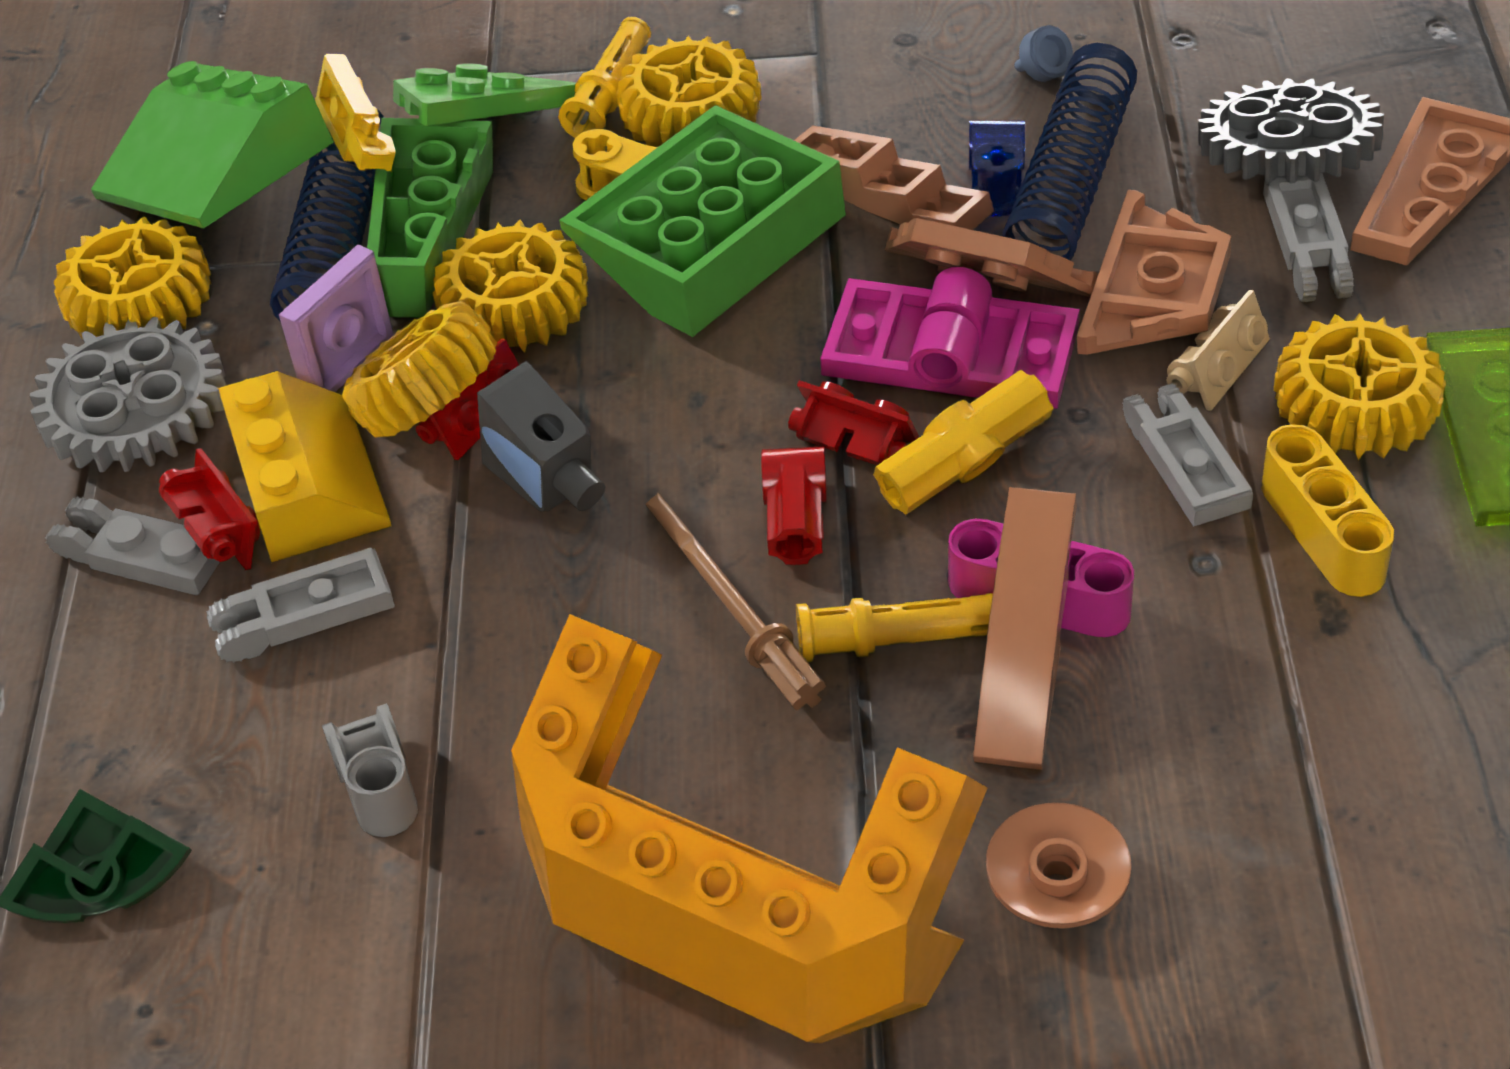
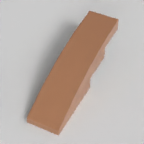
[794,125,994,230]
[973,487,1077,770]

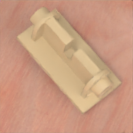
[1166,290,1270,411]

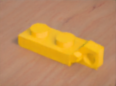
[315,54,396,171]

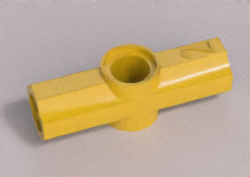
[873,370,1054,515]

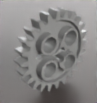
[30,317,227,472]

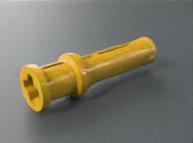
[558,17,651,138]
[796,593,993,662]

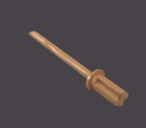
[645,493,826,711]

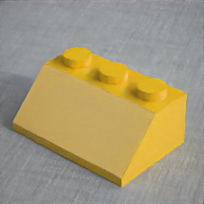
[218,371,392,562]

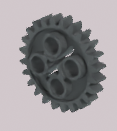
[1198,79,1384,184]

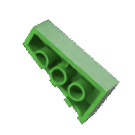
[367,118,493,318]

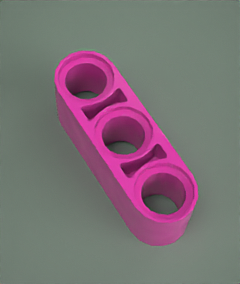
[948,518,1134,638]

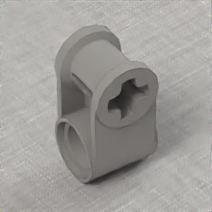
[322,703,418,837]

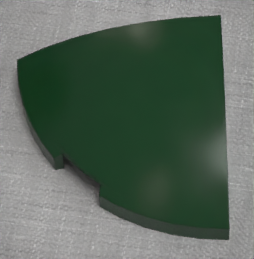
[0,789,192,923]

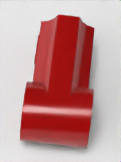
[761,447,827,565]

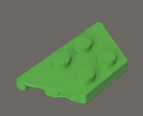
[393,64,576,126]

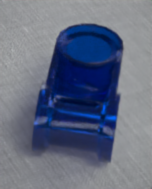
[969,120,1025,217]

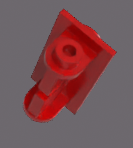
[415,339,519,460]
[788,380,919,465]
[159,448,260,570]

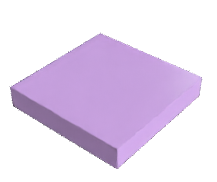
[279,244,394,392]

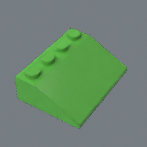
[91,61,334,229]
[559,105,846,337]

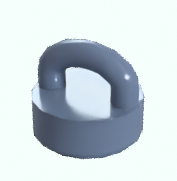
[1014,25,1073,82]

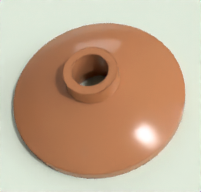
[986,803,1131,928]

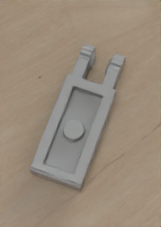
[1263,173,1354,302]
[1122,383,1253,527]
[45,496,220,595]
[206,547,395,663]

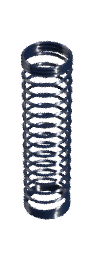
[1002,43,1137,261]
[270,109,385,322]

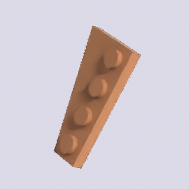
[1350,97,1510,266]

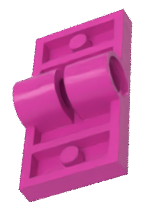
[820,267,1080,409]

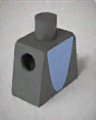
[477,361,605,512]

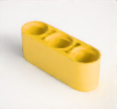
[1261,424,1394,597]

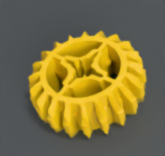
[616,35,762,147]
[53,217,211,340]
[433,219,588,353]
[341,302,497,438]
[1273,312,1446,460]

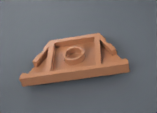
[1077,189,1231,355]
[885,218,1099,297]

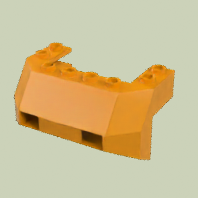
[511,614,988,1043]

